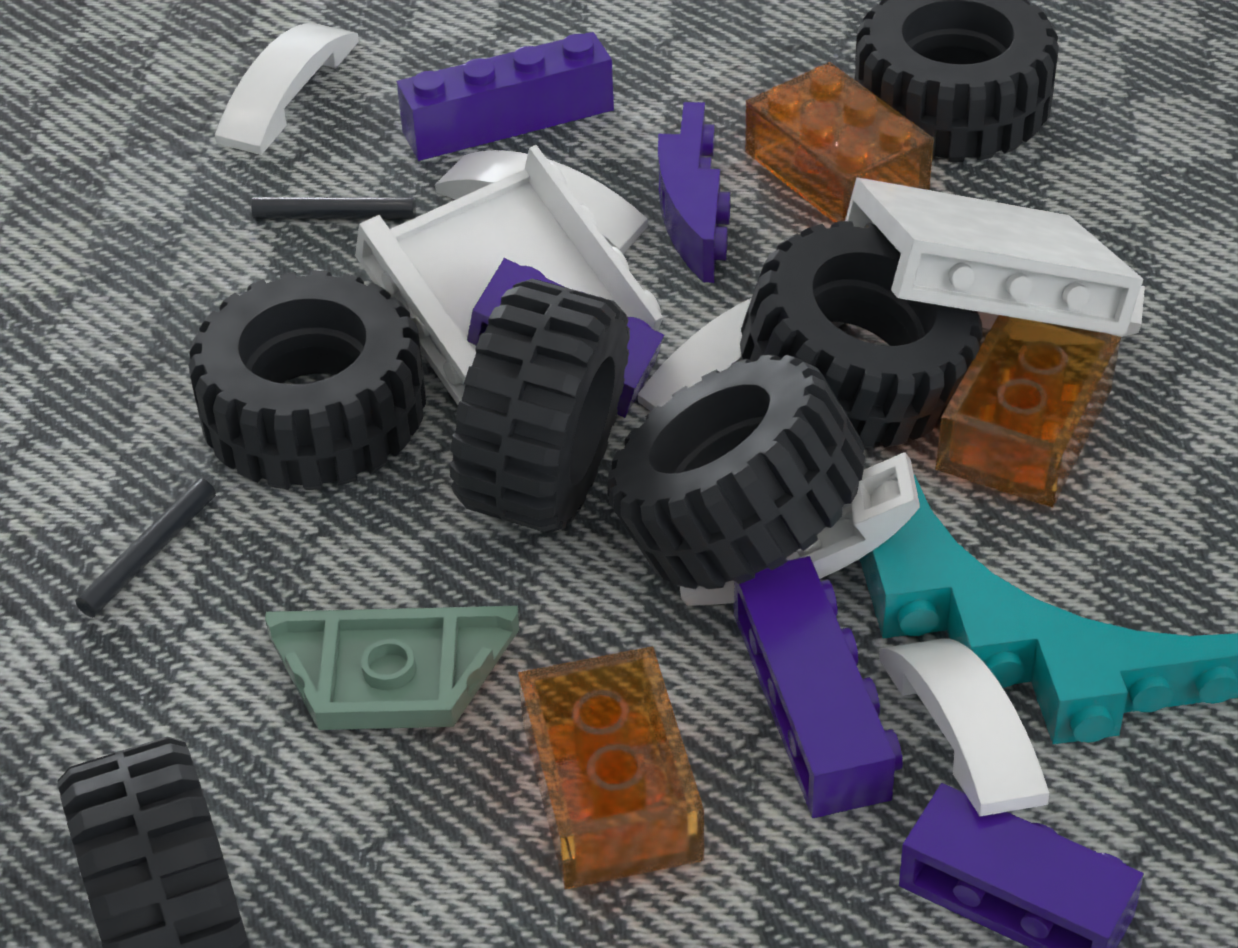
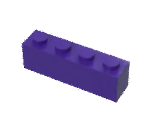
[396,32,614,161]
[734,556,903,819]

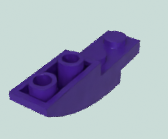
[658,102,731,283]

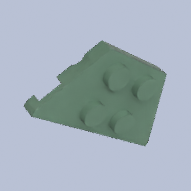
[265,606,520,730]

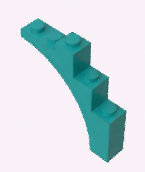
[859,475,1238,744]

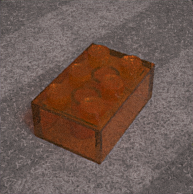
[745,62,934,223]
[935,315,1121,508]
[518,646,704,890]

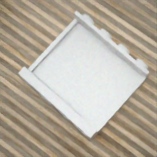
[355,145,663,405]
[845,177,1143,336]

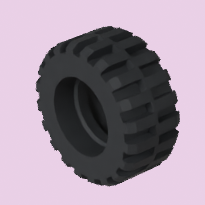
[854,0,1059,162]
[740,221,983,448]
[188,270,426,490]
[450,279,630,533]
[607,355,865,589]
[57,736,250,948]

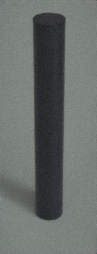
[251,197,416,219]
[75,478,216,618]

